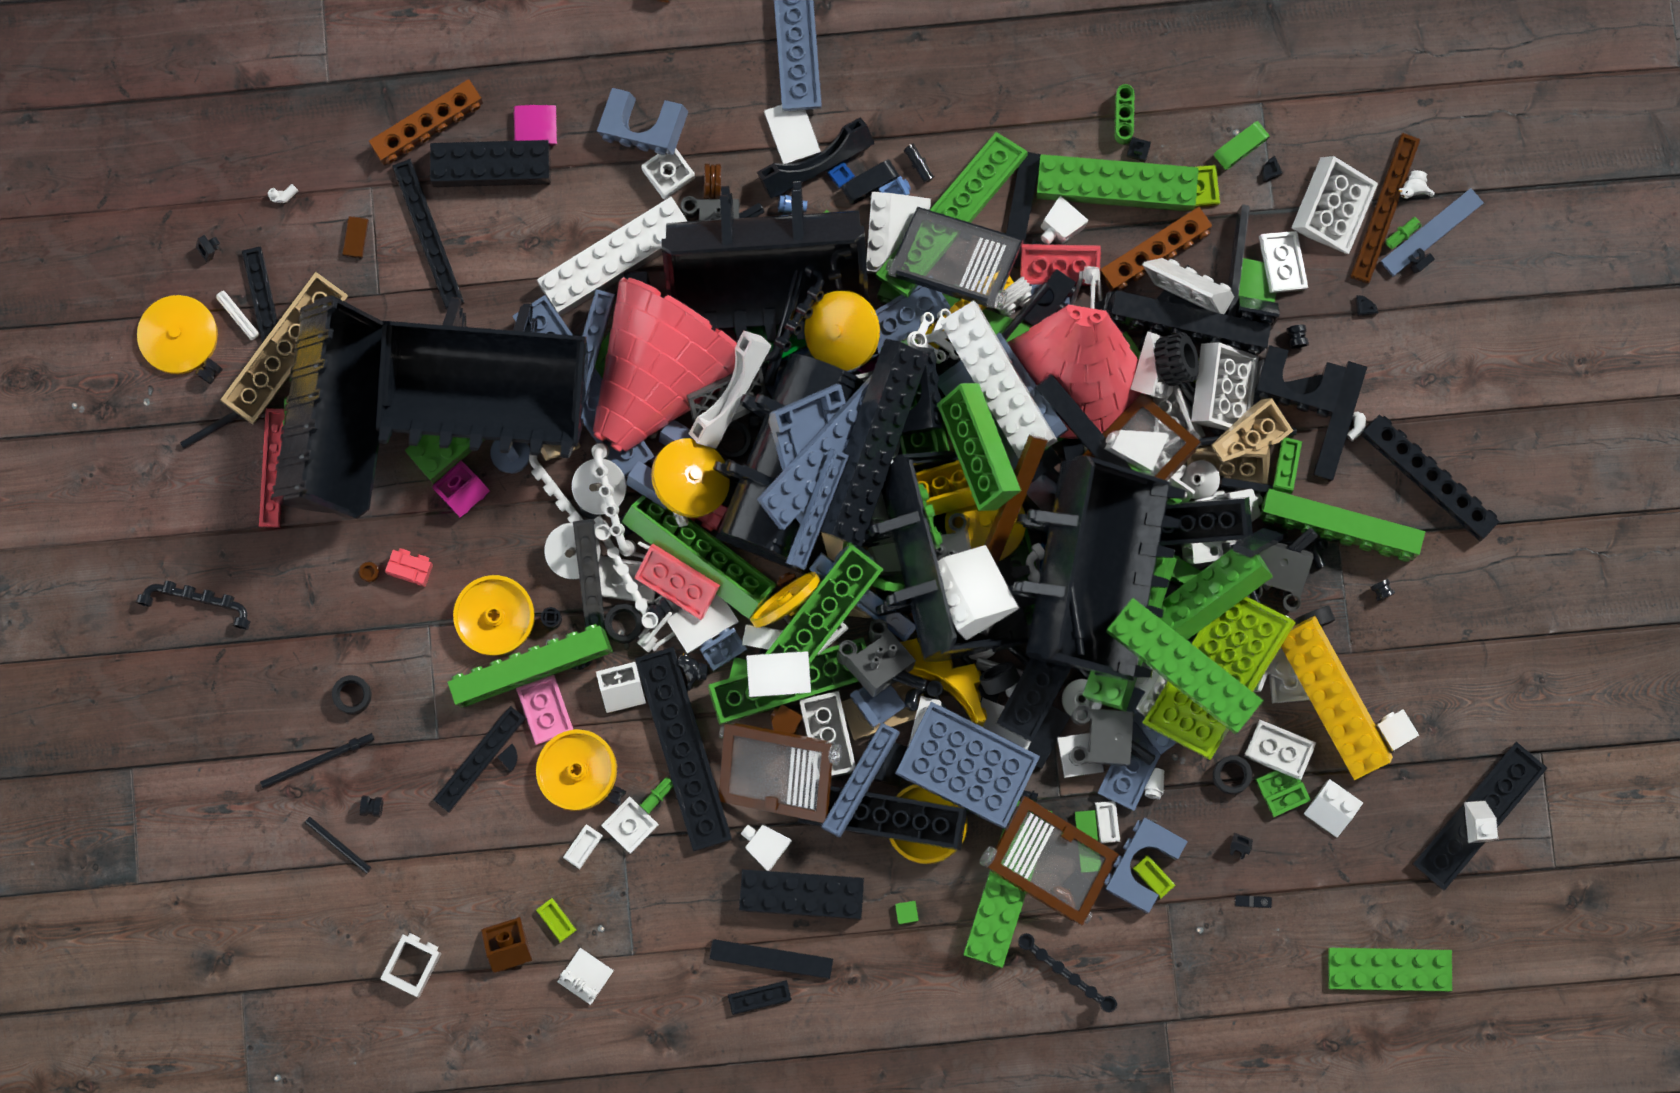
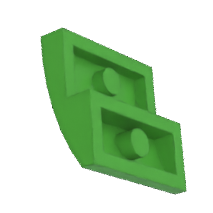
[1239,258,1276,302]
[1255,770,1311,817]

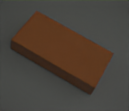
[343,216,369,258]

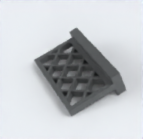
[687,366,770,425]

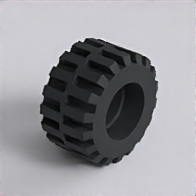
[1155,332,1199,386]

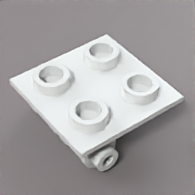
[557,948,614,1005]

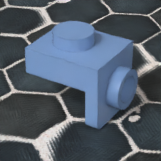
[878,176,911,195]

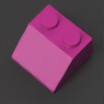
[432,461,490,517]

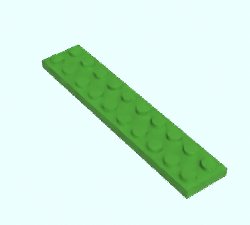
[876,132,1028,298]

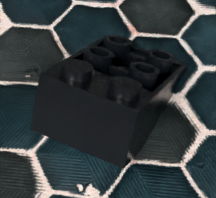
[1236,296,1280,330]

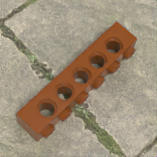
[369,79,483,165]
[1100,207,1212,292]

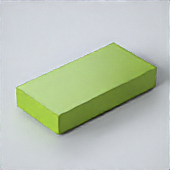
[1133,855,1175,899]
[536,898,577,943]

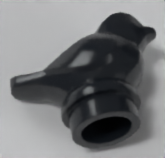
[678,653,708,691]

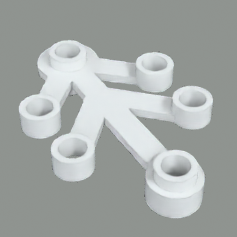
[907,309,960,364]

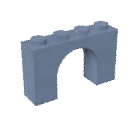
[597,88,689,155]
[626,420,693,509]
[1104,818,1188,914]

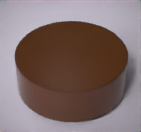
[358,562,379,583]

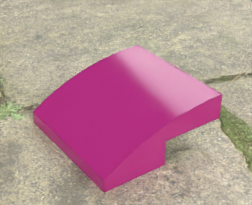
[514,105,557,146]

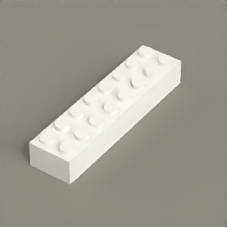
[537,197,687,317]
[940,301,1057,458]

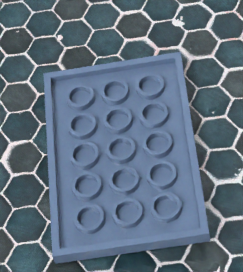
[895,702,1040,829]

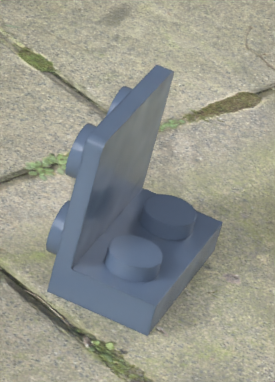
[850,685,905,730]

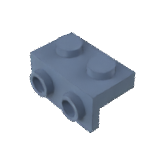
[700,628,747,672]

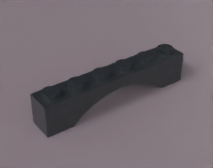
[757,117,875,199]

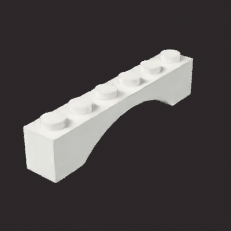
[688,331,771,448]

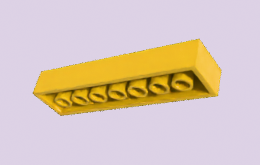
[1281,616,1393,780]

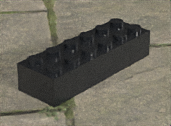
[430,140,551,187]
[1159,497,1253,546]
[739,869,864,920]

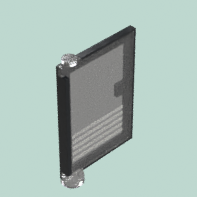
[886,206,1023,310]

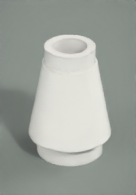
[1144,768,1165,799]

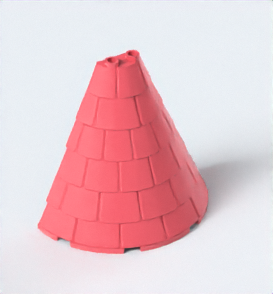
[593,277,737,452]
[1007,305,1146,439]

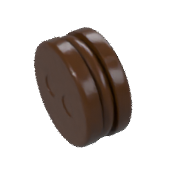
[704,164,721,199]

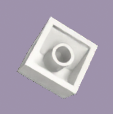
[1304,779,1363,837]

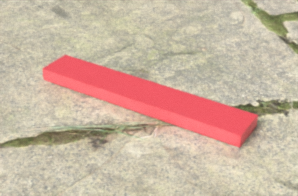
[259,408,285,528]

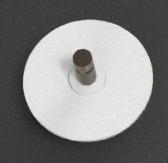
[572,459,627,515]
[544,523,601,579]

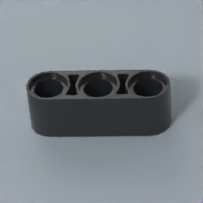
[841,159,900,205]

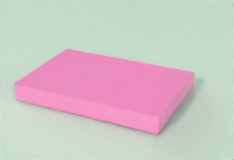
[516,675,574,745]

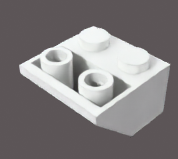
[596,662,646,713]

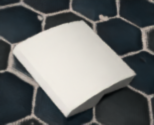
[1057,733,1104,778]

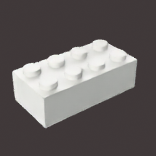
[799,691,856,781]

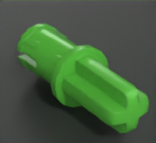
[1386,217,1422,249]
[639,777,674,814]

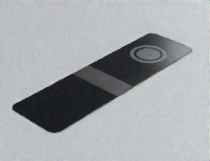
[1235,895,1272,908]

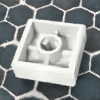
[641,149,695,199]
[992,277,1032,317]

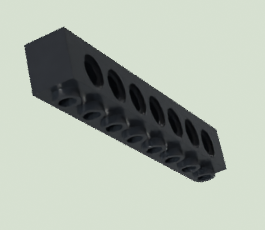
[1361,414,1500,542]

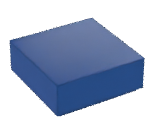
[828,161,855,189]

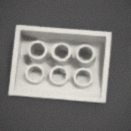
[1291,156,1378,254]
[866,192,931,274]
[1143,258,1234,314]
[1191,342,1259,430]
[938,545,1019,640]

